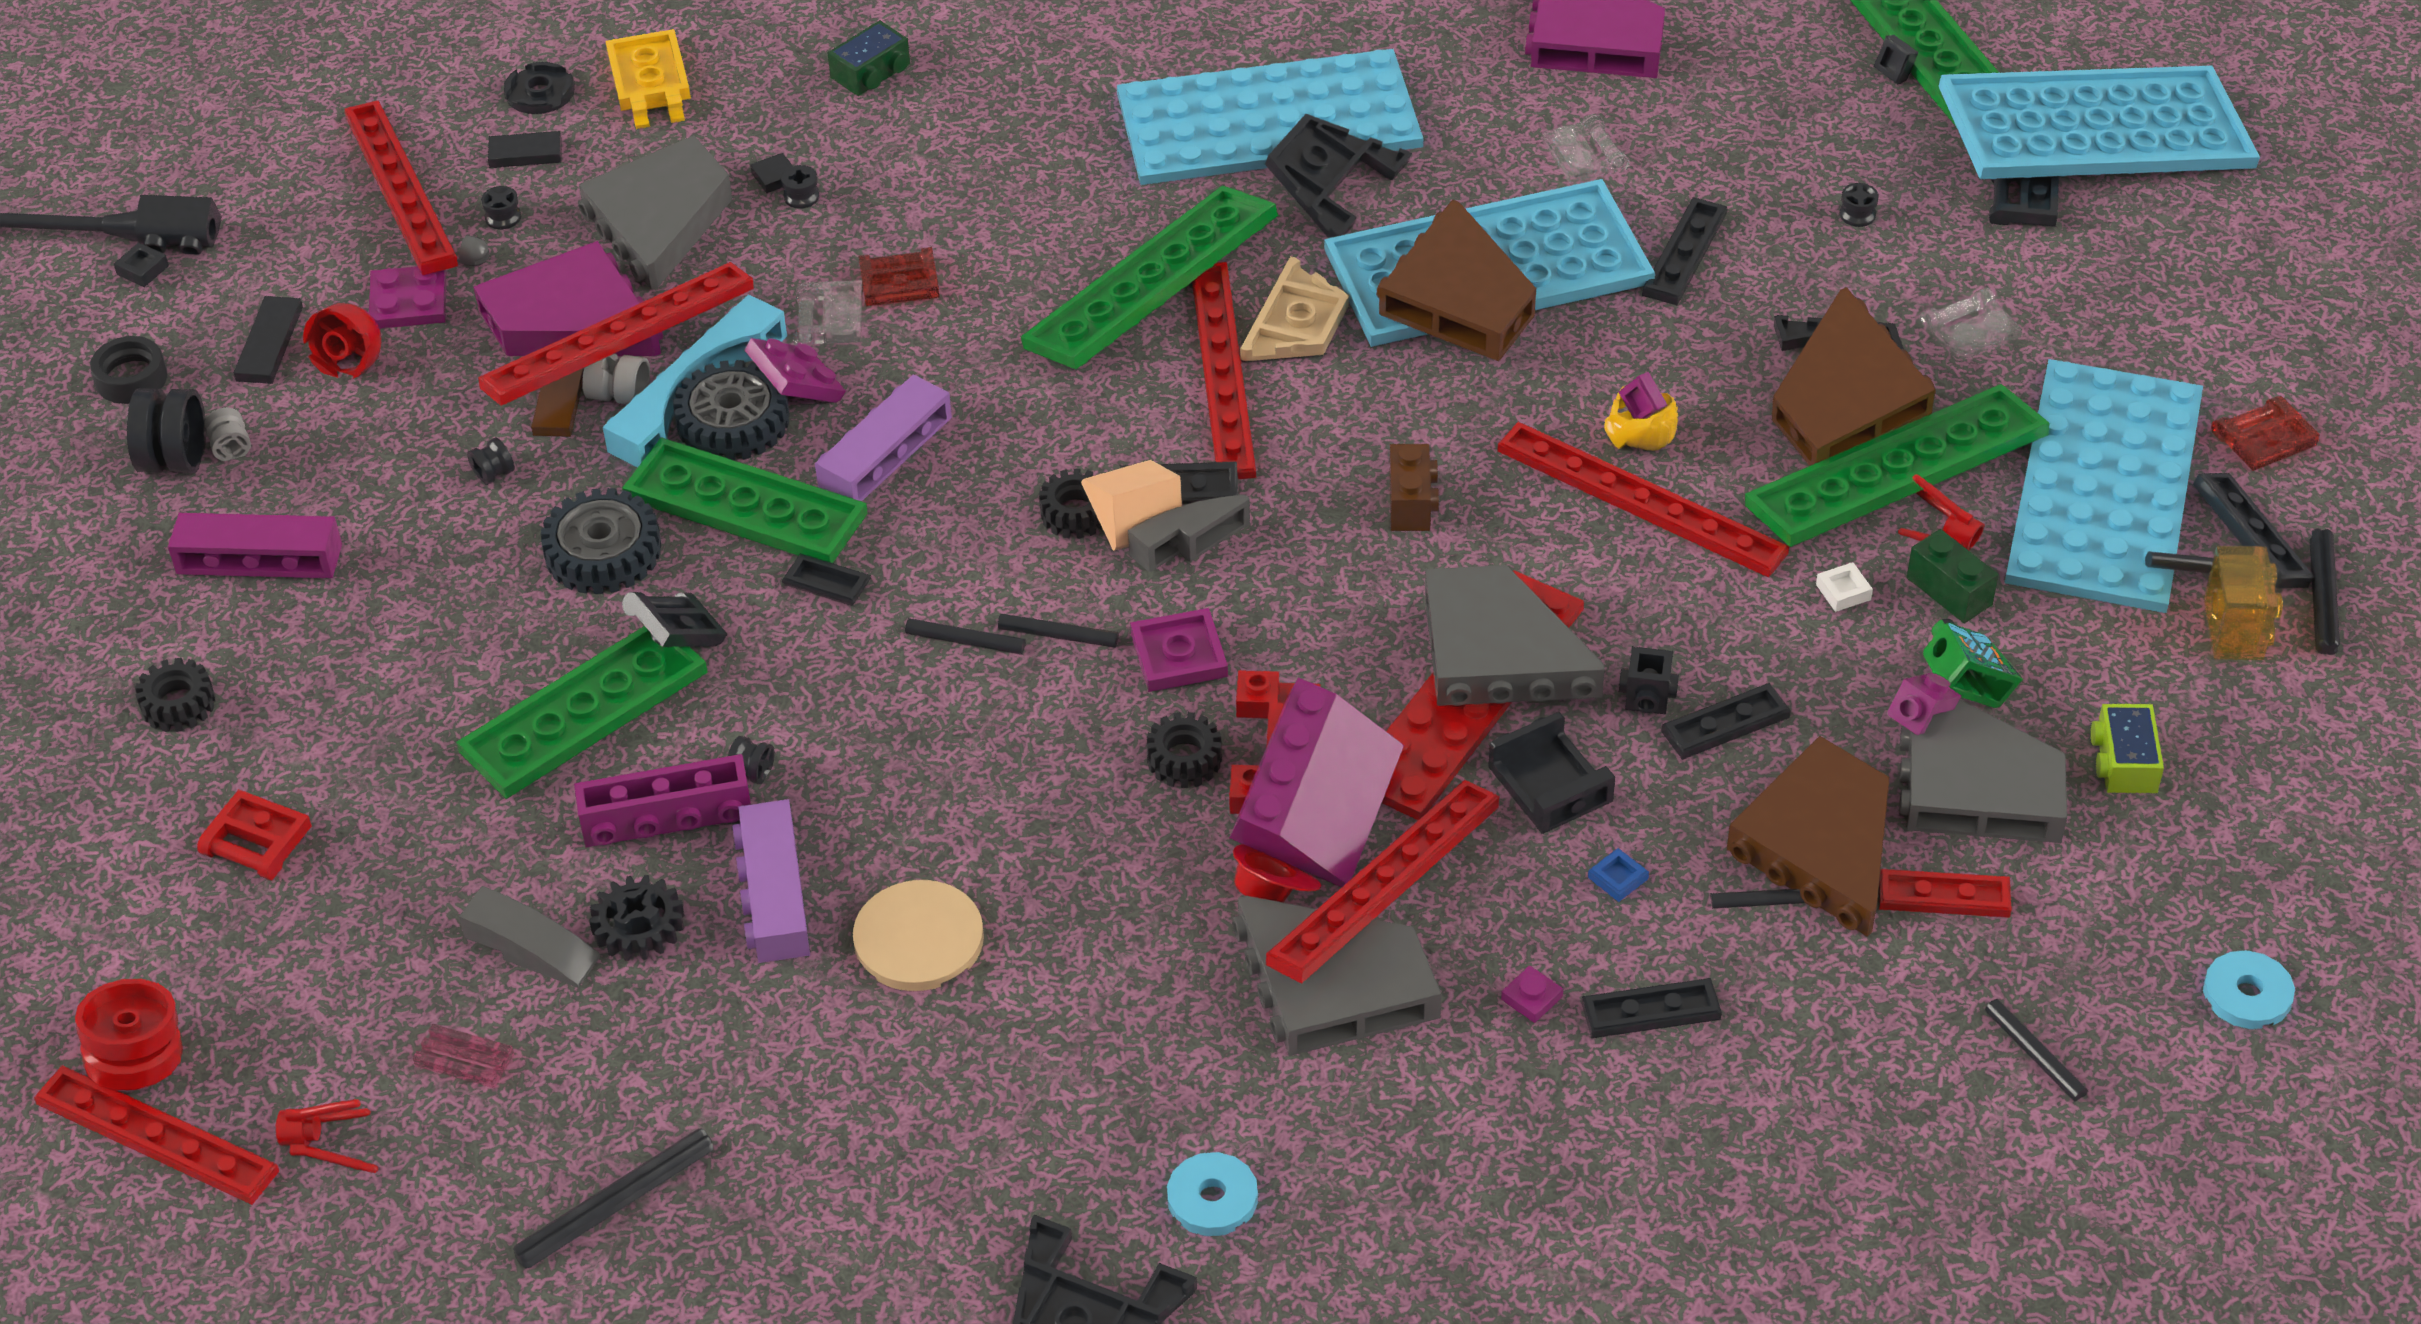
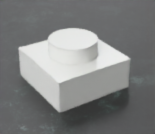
[1816,562,1873,612]

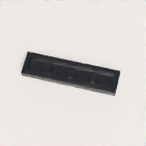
[1642,197,1727,306]
[2193,473,2314,589]

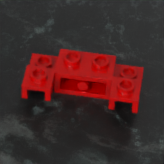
[1229,670,1321,814]

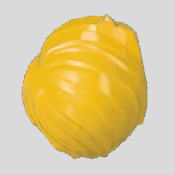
[1604,386,1678,451]

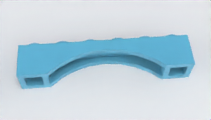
[603,294,787,468]

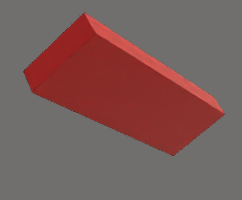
[1879,869,2012,918]

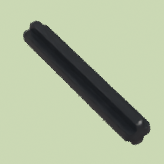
[2310,528,2340,655]

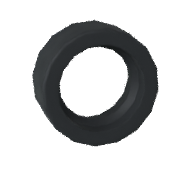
[90,336,168,404]

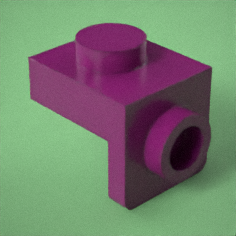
[1888,673,1961,735]

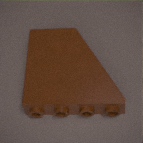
[1376,199,1536,361]
[1771,287,1936,466]
[1727,736,1890,937]

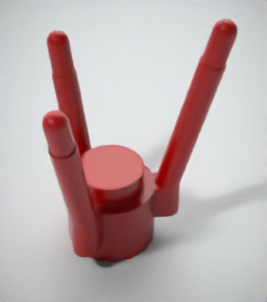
[1898,474,1985,551]
[276,1099,378,1173]

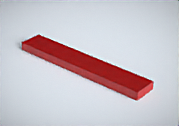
[34,1065,279,1205]

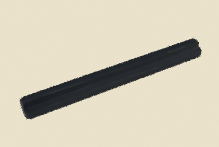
[513,1128,714,1269]

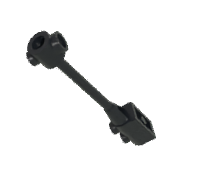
[0,195,222,255]

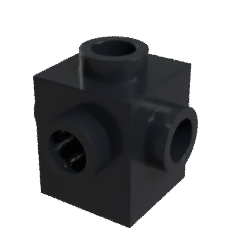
[1618,646,1679,714]

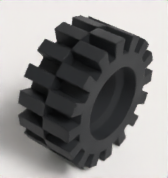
[1039,469,1103,539]
[135,658,216,732]
[1146,712,1222,788]

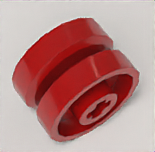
[75,979,183,1090]

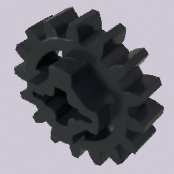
[589,875,685,961]

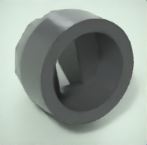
[459,235,489,266]

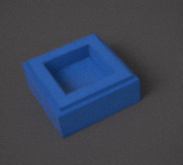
[1588,848,1649,902]

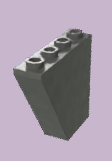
[578,135,733,290]
[1425,565,1605,706]
[1899,700,2067,843]
[1232,896,1442,1056]

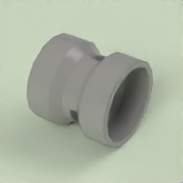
[204,407,251,461]

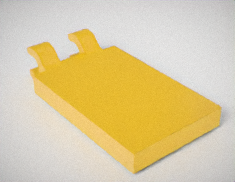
[605,29,691,129]

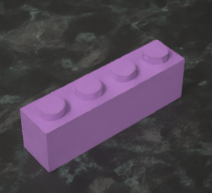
[815,374,952,501]
[732,799,810,963]

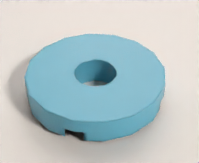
[2203,950,2295,1029]
[1167,1152,1258,1236]

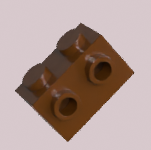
[1389,444,1439,531]

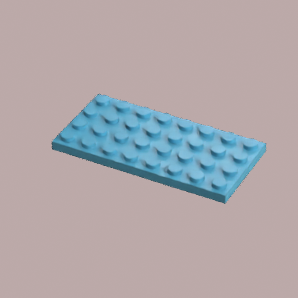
[1117,49,1423,185]
[1939,66,2260,179]
[1324,179,1655,347]
[2005,359,2203,613]

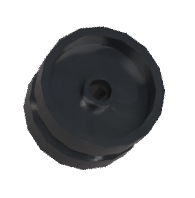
[127,388,206,473]

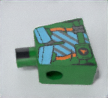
[1923,619,2023,708]

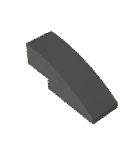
[1128,495,1250,573]
[459,886,600,988]

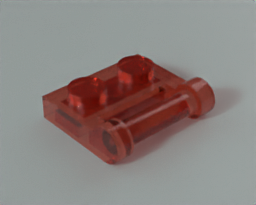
[858,247,940,307]
[2211,396,2320,471]

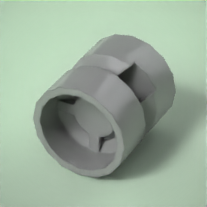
[583,354,650,404]

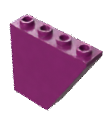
[1525,0,1665,78]
[473,241,663,356]

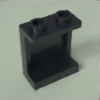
[1488,712,1615,834]

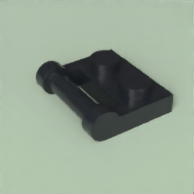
[1989,176,2059,227]
[622,592,727,648]

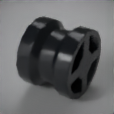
[781,165,820,209]
[1839,183,1879,227]
[481,186,521,230]
[467,437,515,485]
[728,736,775,784]

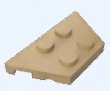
[1240,256,1349,361]

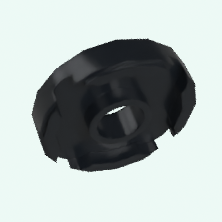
[504,62,575,114]

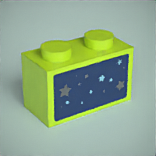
[2091,704,2164,793]

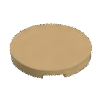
[853,880,984,991]

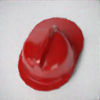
[1233,844,1322,903]

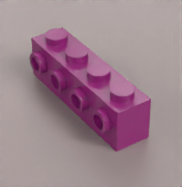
[168,513,342,578]
[574,754,751,848]

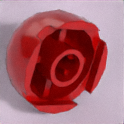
[303,303,382,379]

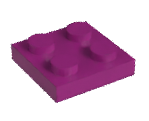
[369,266,447,329]
[744,338,846,403]
[1130,608,1228,692]

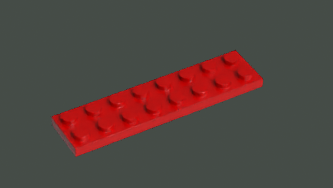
[1382,570,1584,820]

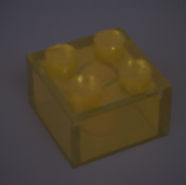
[2203,546,2283,660]

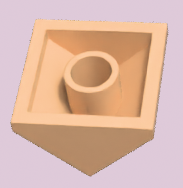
[1081,460,1182,551]

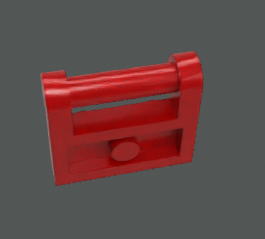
[197,789,312,881]

